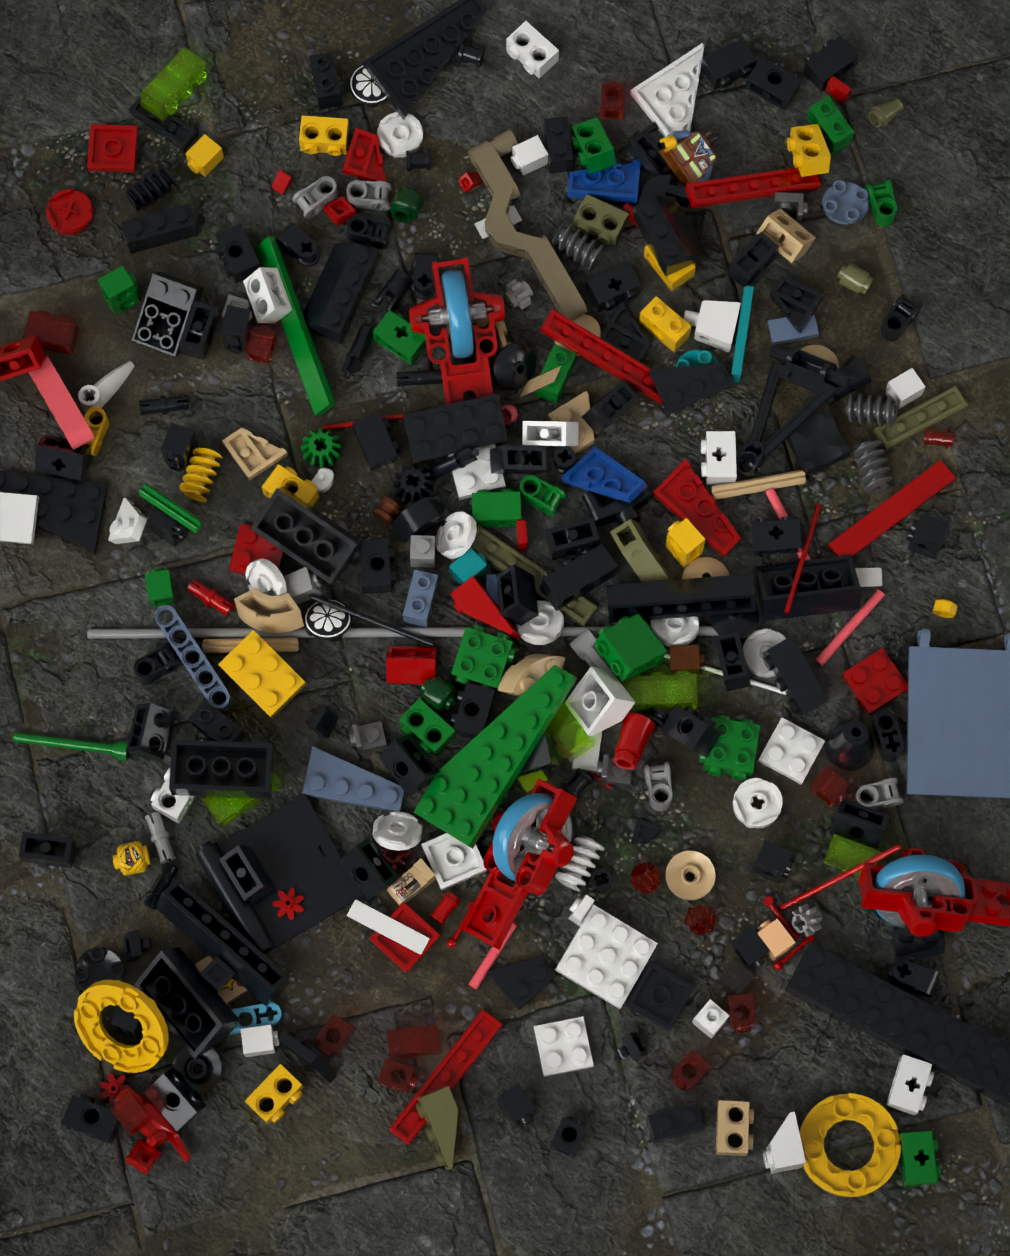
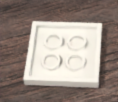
[555,905,658,1009]

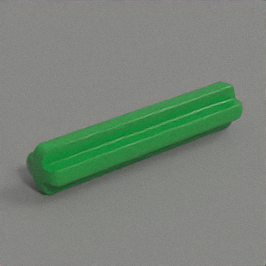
[139,483,203,533]

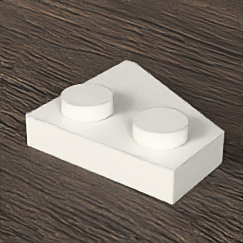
[108,498,147,544]

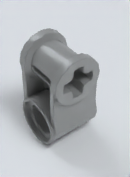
[292,176,338,219]
[346,180,392,211]
[644,761,673,812]
[853,778,904,810]

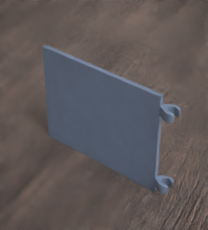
[906,629,1010,798]

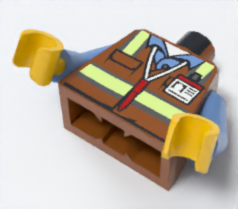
[659,130,718,186]

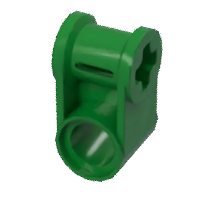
[865,179,897,227]
[519,475,567,517]

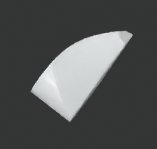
[78,361,135,412]

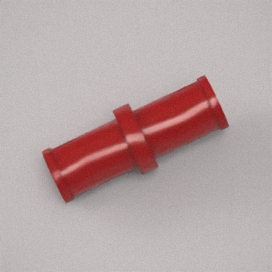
[187,579,236,617]

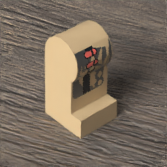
[387,859,436,906]

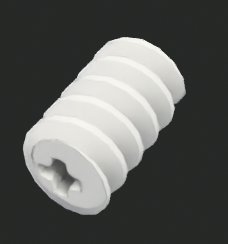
[555,836,605,892]

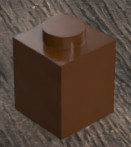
[670,645,705,676]

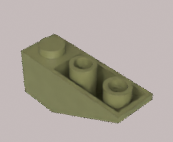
[610,519,670,582]
[416,1086,458,1170]

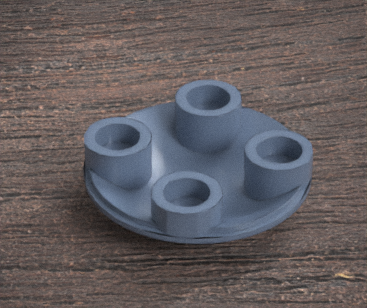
[822,180,869,225]

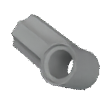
[570,628,612,671]

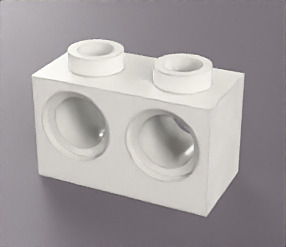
[506,21,559,78]
[243,267,292,323]
[151,768,196,824]

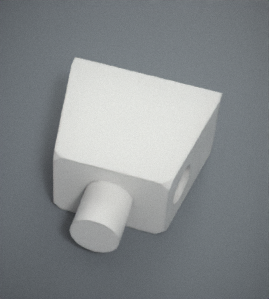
[684,300,741,353]

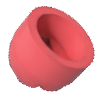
[501,405,518,425]

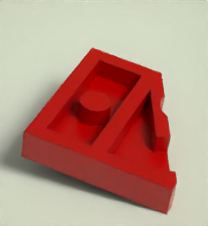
[341,128,387,182]

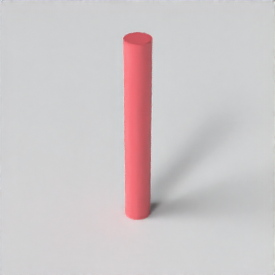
[468,923,517,990]

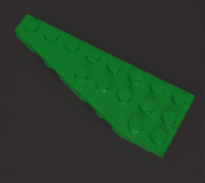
[413,665,577,849]

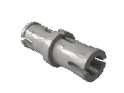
[145,812,176,864]

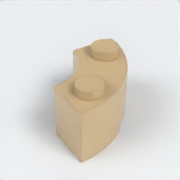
[234,588,304,633]
[497,654,565,697]

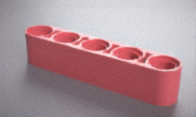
[29,356,95,450]

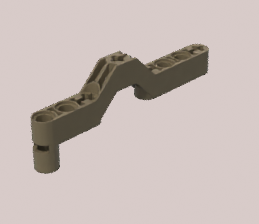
[468,129,587,320]

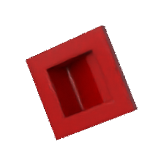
[271,170,292,195]
[458,171,483,193]

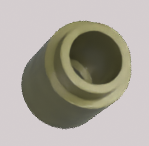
[837,263,874,295]

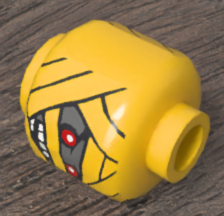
[112,841,151,876]

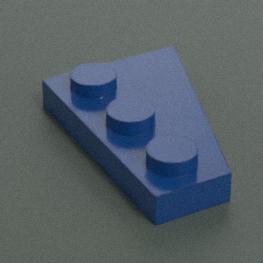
[567,159,641,203]
[561,447,647,503]

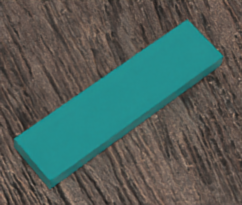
[731,286,754,383]

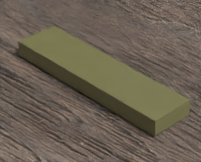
[873,386,968,451]

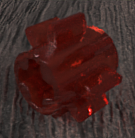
[381,846,409,872]
[630,862,661,894]
[684,904,717,936]

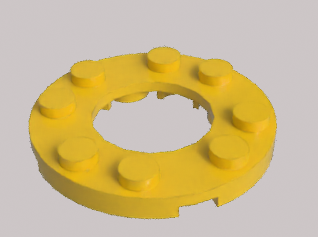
[74,980,169,1073]
[799,1093,901,1197]

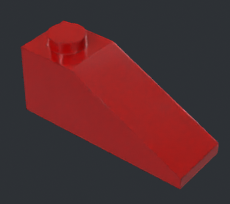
[450,576,521,639]

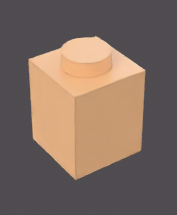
[757,918,796,961]

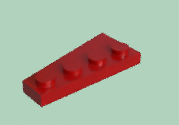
[653,459,741,558]

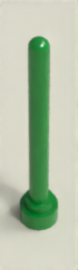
[12,732,130,761]

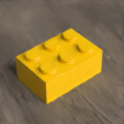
[218,630,307,718]

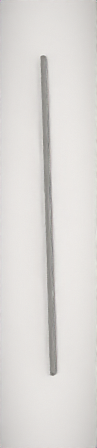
[87,626,719,639]

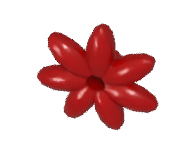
[272,888,304,920]
[99,1073,132,1105]

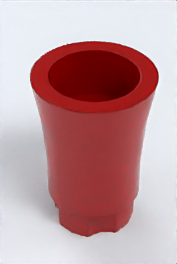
[613,713,656,770]

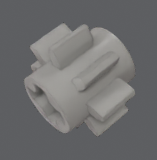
[504,279,533,310]
[791,904,823,937]

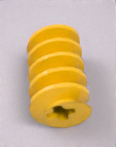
[179,447,223,503]

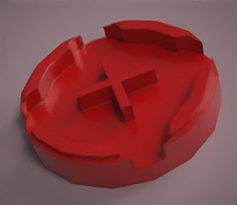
[46,189,94,235]

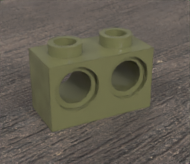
[573,194,629,246]

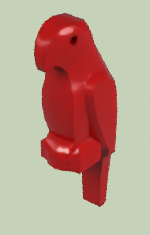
[114,1088,191,1163]

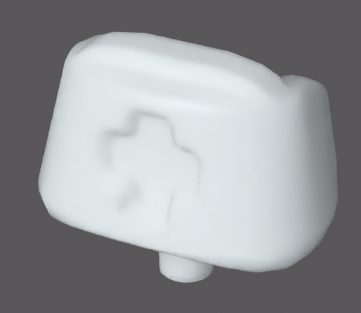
[312,468,334,493]

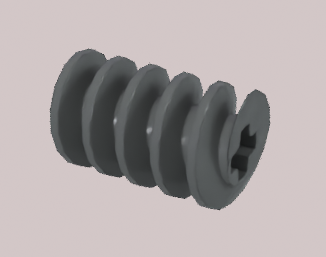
[551,223,604,272]
[846,392,898,428]
[853,440,893,494]

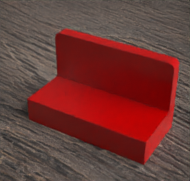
[386,646,437,684]

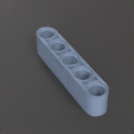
[155,605,232,711]

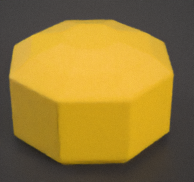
[932,599,958,618]

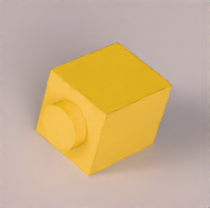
[186,134,224,177]

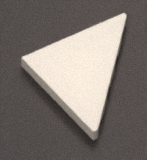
[630,43,704,137]

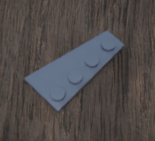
[302,746,405,812]

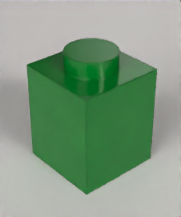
[145,568,175,608]

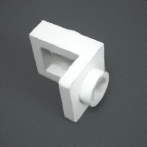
[568,895,595,927]

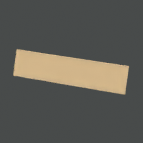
[520,366,561,397]

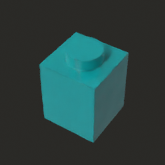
[449,548,487,585]

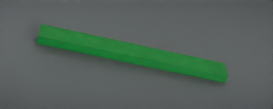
[254,236,335,416]

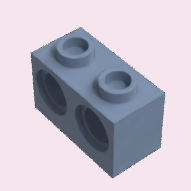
[403,570,439,627]

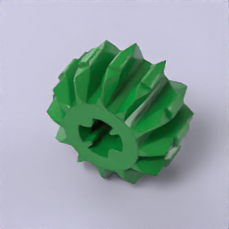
[301,427,342,468]

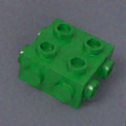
[594,613,667,683]
[451,625,516,690]
[699,715,760,780]

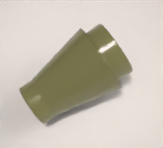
[868,98,904,128]

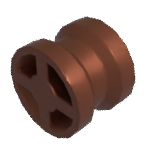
[371,496,402,526]

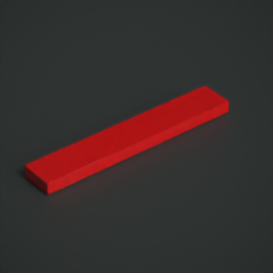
[685,168,821,208]
[539,309,662,404]
[828,460,956,557]
[389,1009,503,1146]

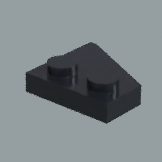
[487,957,557,1010]

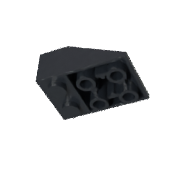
[131,271,204,357]

